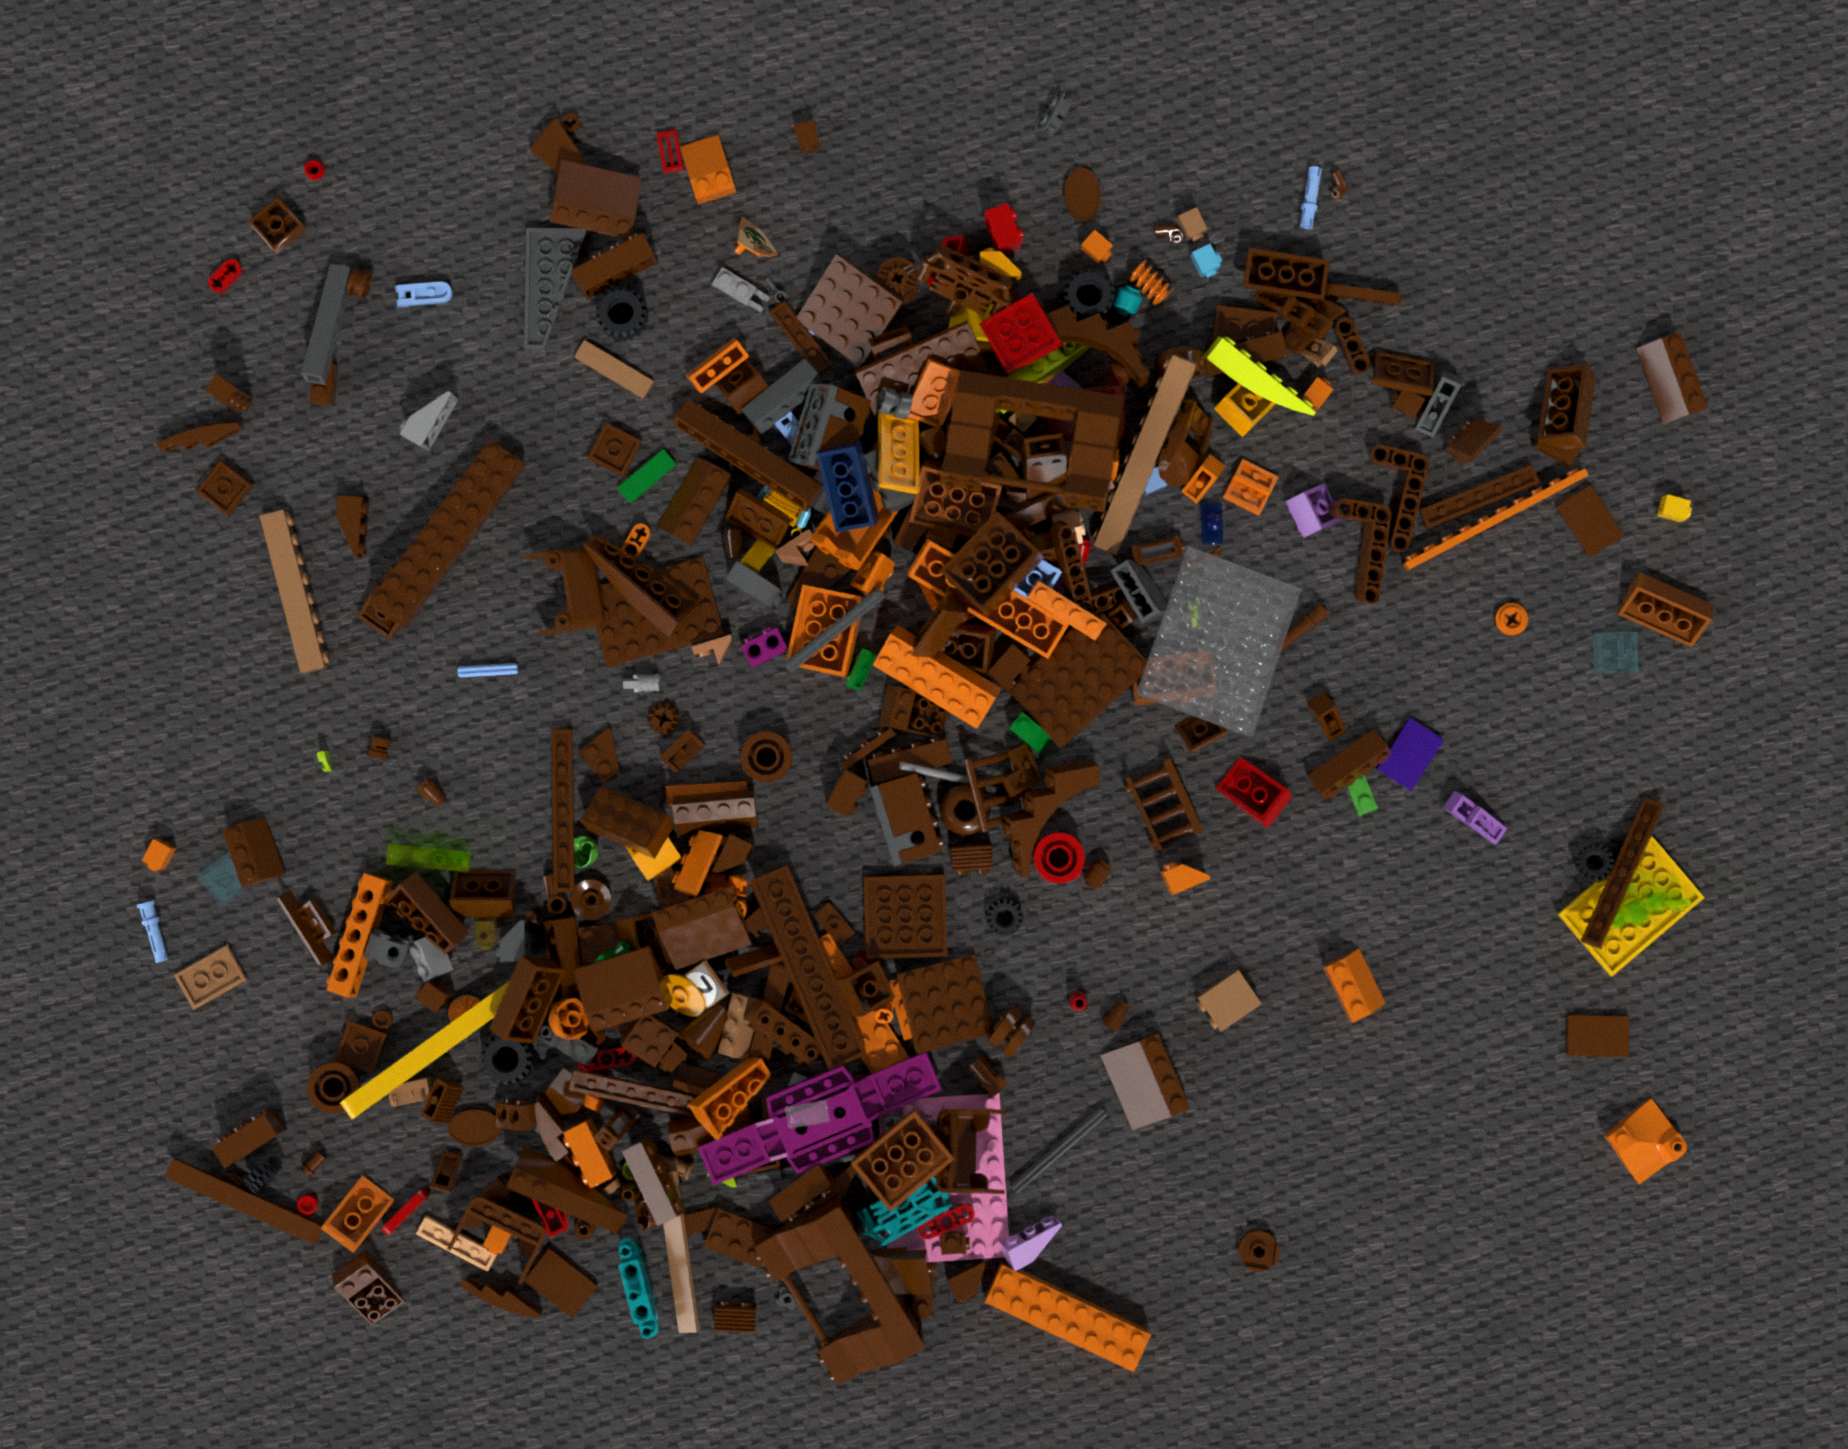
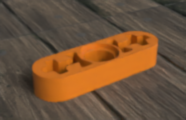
[620,523,651,561]

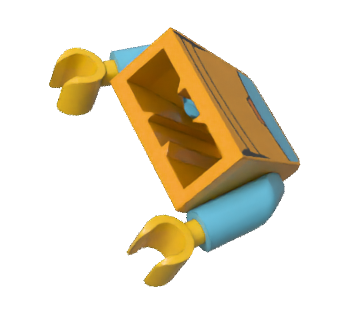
[756,486,811,537]

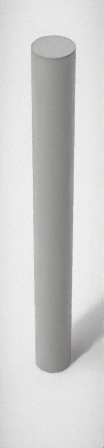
[900,761,970,785]

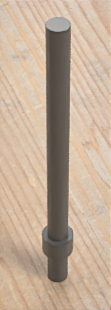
[756,1151,861,1180]

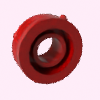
[1033,832,1085,884]

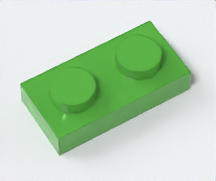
[1347,775,1378,816]

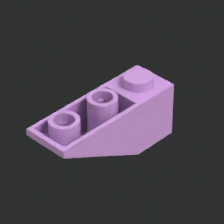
[1000,1215,1062,1271]

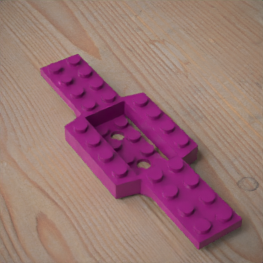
[698,1052,942,1186]

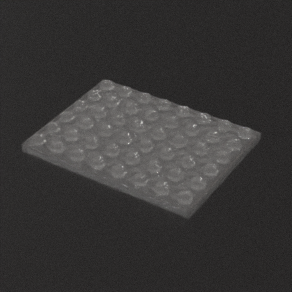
[1136,546,1302,738]

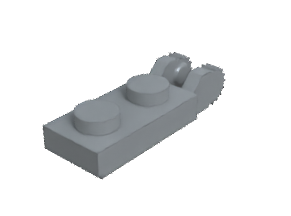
[712,267,770,312]

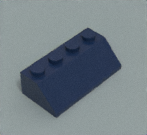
[816,441,880,532]

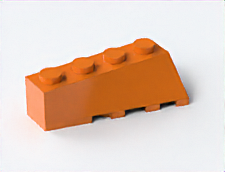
[688,1056,771,1141]

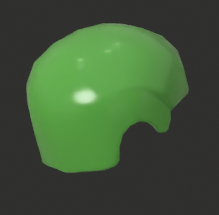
[575,835,599,868]

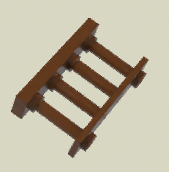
[1123,758,1204,852]

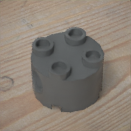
[363,928,411,968]

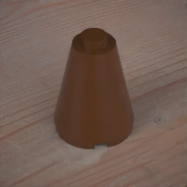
[677,1003,729,1060]

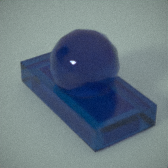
[1201,503,1223,545]

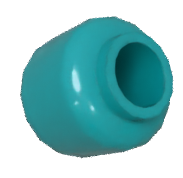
[1113,285,1142,317]

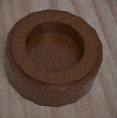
[372,1009,393,1030]

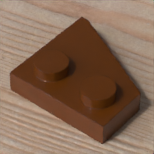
[578,728,620,784]

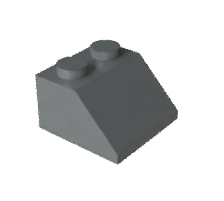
[496,918,531,962]

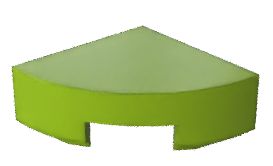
[317,751,332,772]

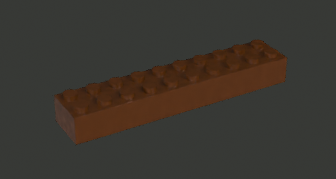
[368,439,526,630]

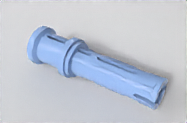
[136,900,169,963]

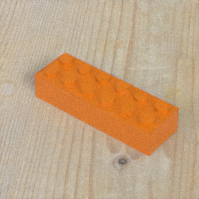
[873,625,1002,729]

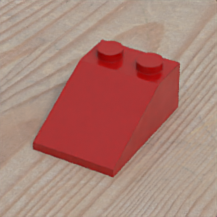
[1216,757,1292,829]

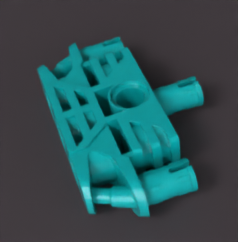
[855,1176,952,1246]
[618,1238,658,1339]

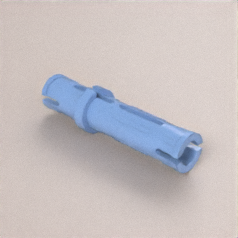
[1300,166,1322,229]

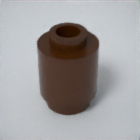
[1083,858,1111,890]

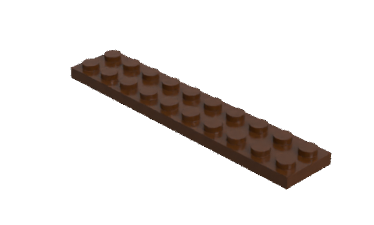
[749,865,867,1071]

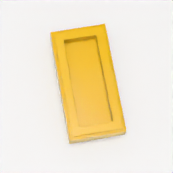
[740,539,775,574]

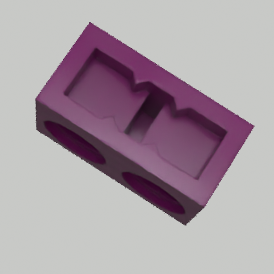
[741,626,788,668]

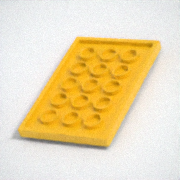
[1557,836,1705,977]

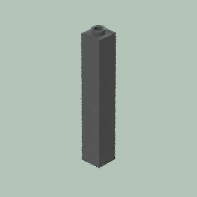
[301,264,352,385]

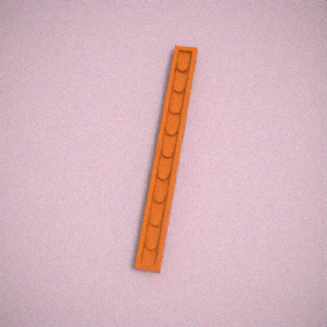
[1402,468,1589,571]

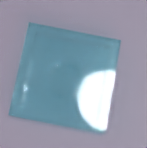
[197,853,249,908]

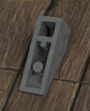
[1415,370,1461,437]

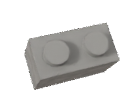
[410,937,453,982]

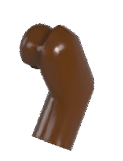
[1331,170,1348,201]
[1154,224,1183,244]

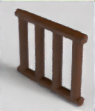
[964,747,1026,832]

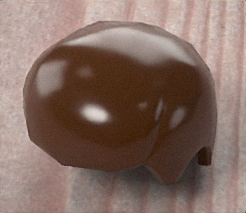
[635,1198,657,1231]

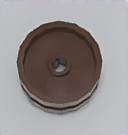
[987,1004,1036,1057]

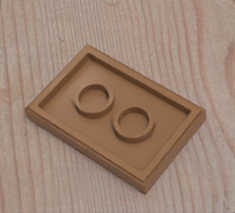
[174,944,248,1010]

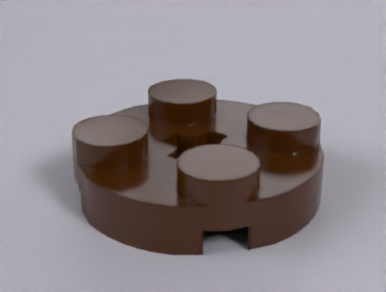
[1238,1230,1280,1272]

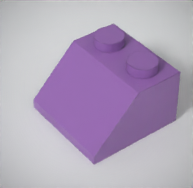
[1286,483,1342,538]

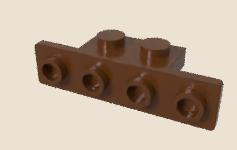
[276,891,336,966]

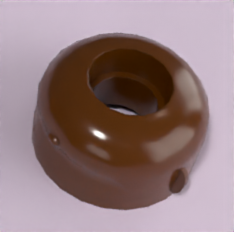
[1155,345,1208,381]
[741,731,793,783]
[940,784,991,835]
[307,1058,361,1115]

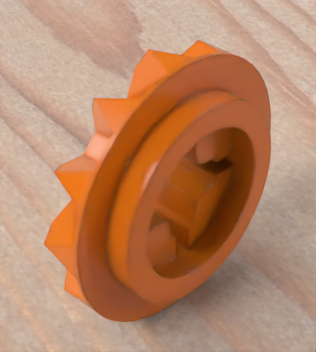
[1495,603,1528,636]

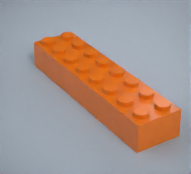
[906,538,1069,659]
[984,1261,1151,1372]

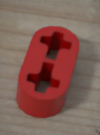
[208,259,243,293]

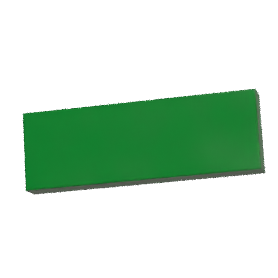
[617,449,677,504]

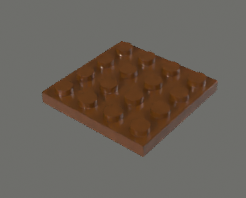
[797,253,905,367]
[864,874,947,959]
[896,954,994,1054]

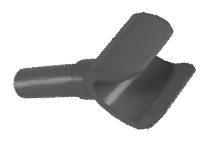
[765,278,786,303]

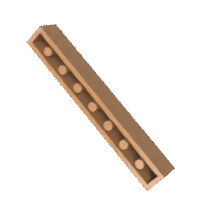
[260,510,330,674]

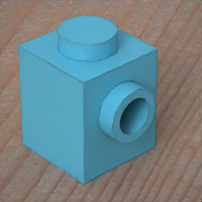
[1190,244,1222,278]

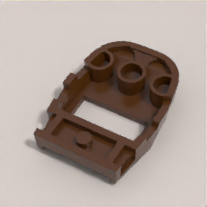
[1158,398,1213,486]

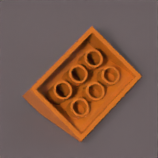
[786,584,864,678]

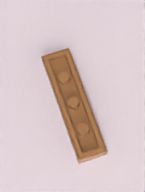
[574,340,654,399]

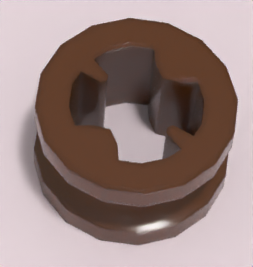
[561,113,580,133]

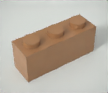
[718,993,763,1059]

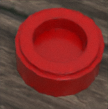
[297,1194,318,1215]

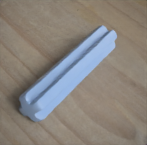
[457,663,518,677]

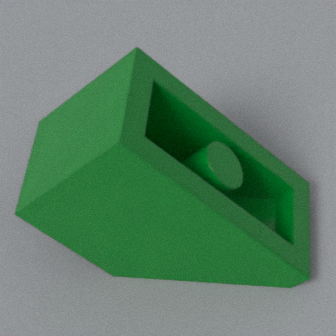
[1009,712,1052,754]

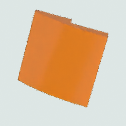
[1223,459,1278,516]

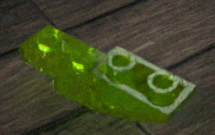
[386,844,471,872]
[1612,892,1691,929]

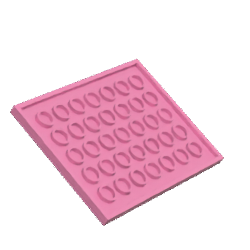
[879,1093,1009,1262]

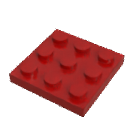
[979,293,1063,376]

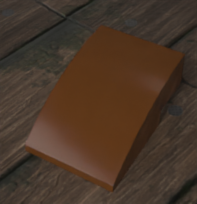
[357,564,401,640]
[870,1247,933,1294]

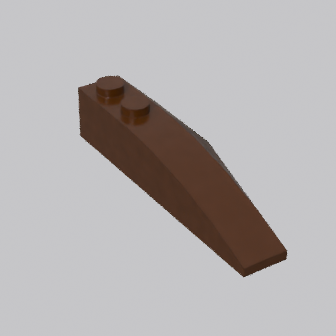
[584,535,700,637]
[506,1147,628,1235]

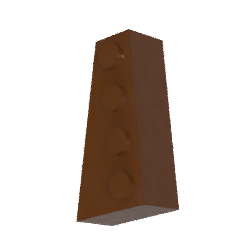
[383,872,470,954]

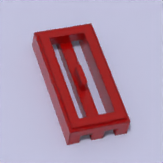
[657,130,684,174]

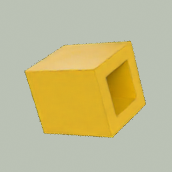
[1657,494,1692,522]

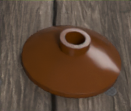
[571,879,612,920]

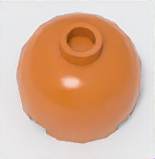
[548,998,589,1040]

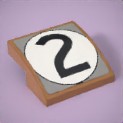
[684,960,729,1011]

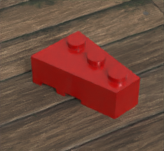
[531,1162,568,1238]

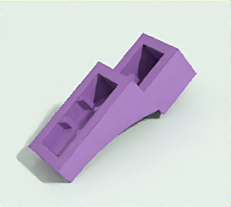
[1443,791,1507,845]

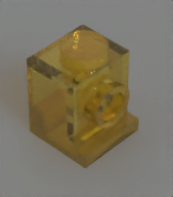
[474,920,497,950]

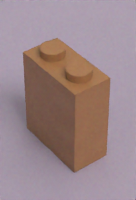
[1196,969,1261,1032]

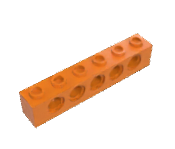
[326,873,394,998]

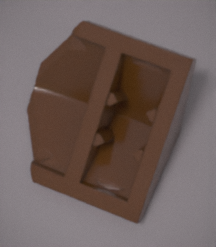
[542,1068,585,1117]

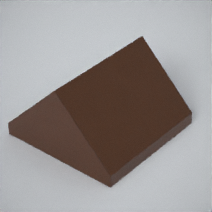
[1174,707,1228,753]

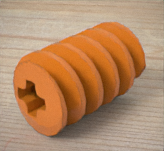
[1130,259,1174,305]

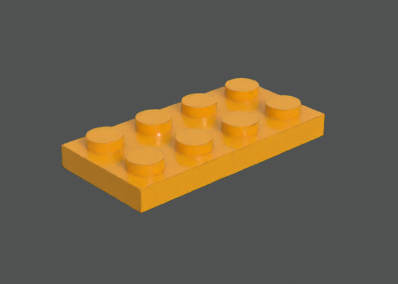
[878,413,920,494]

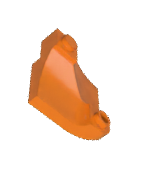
[1603,1098,1687,1184]

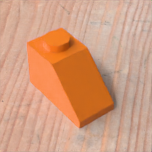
[1181,454,1226,503]

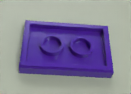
[1376,718,1444,791]

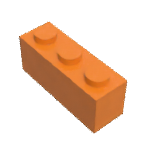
[685,338,749,394]

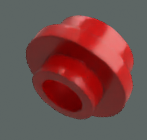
[304,160,325,181]

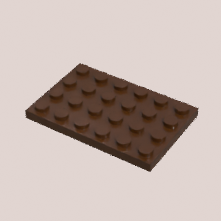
[855,320,990,428]
[596,557,724,668]
[1008,612,1152,749]

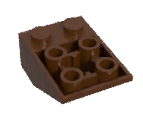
[1019,432,1067,499]
[878,685,948,738]
[332,1250,405,1326]

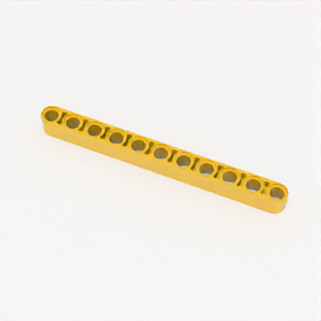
[340,981,510,1119]

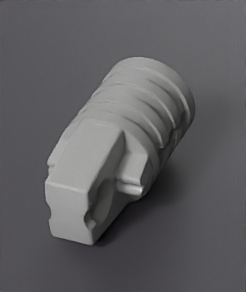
[623,673,660,692]

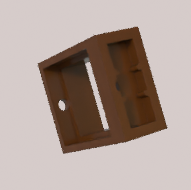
[868,326,914,361]

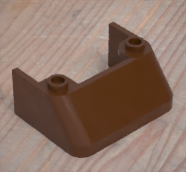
[525,547,605,636]
[936,1108,1006,1194]
[447,1195,546,1284]

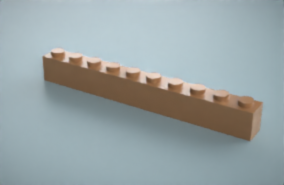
[1093,355,1198,555]

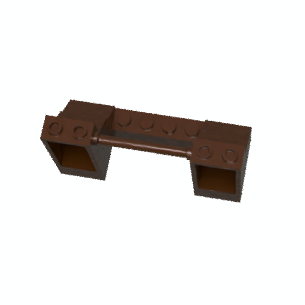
[940,370,1124,512]
[753,1193,925,1386]

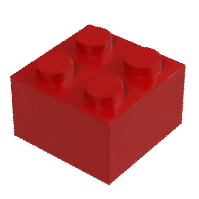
[984,203,1024,255]

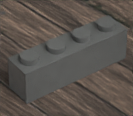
[741,359,824,434]

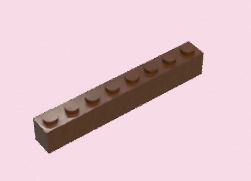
[674,400,822,512]

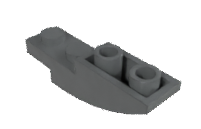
[537,1017,598,1067]

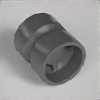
[876,386,913,420]

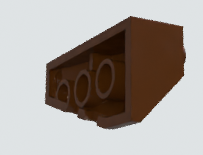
[668,1105,753,1157]

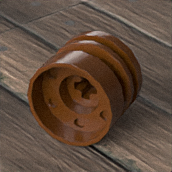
[876,257,919,306]

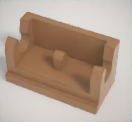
[388,1076,432,1107]

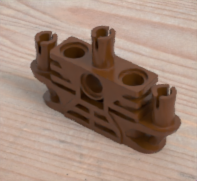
[916,246,1013,317]

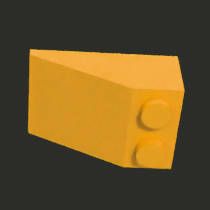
[1214,371,1276,437]

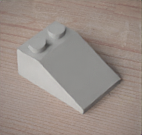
[400,391,459,452]

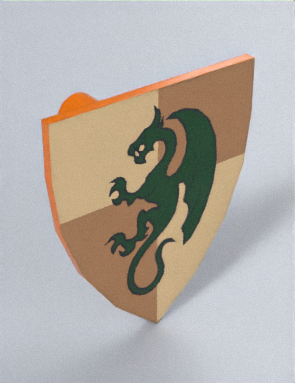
[734,217,778,257]

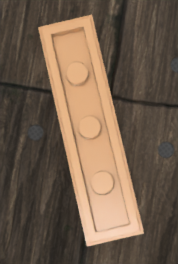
[416,1215,497,1272]

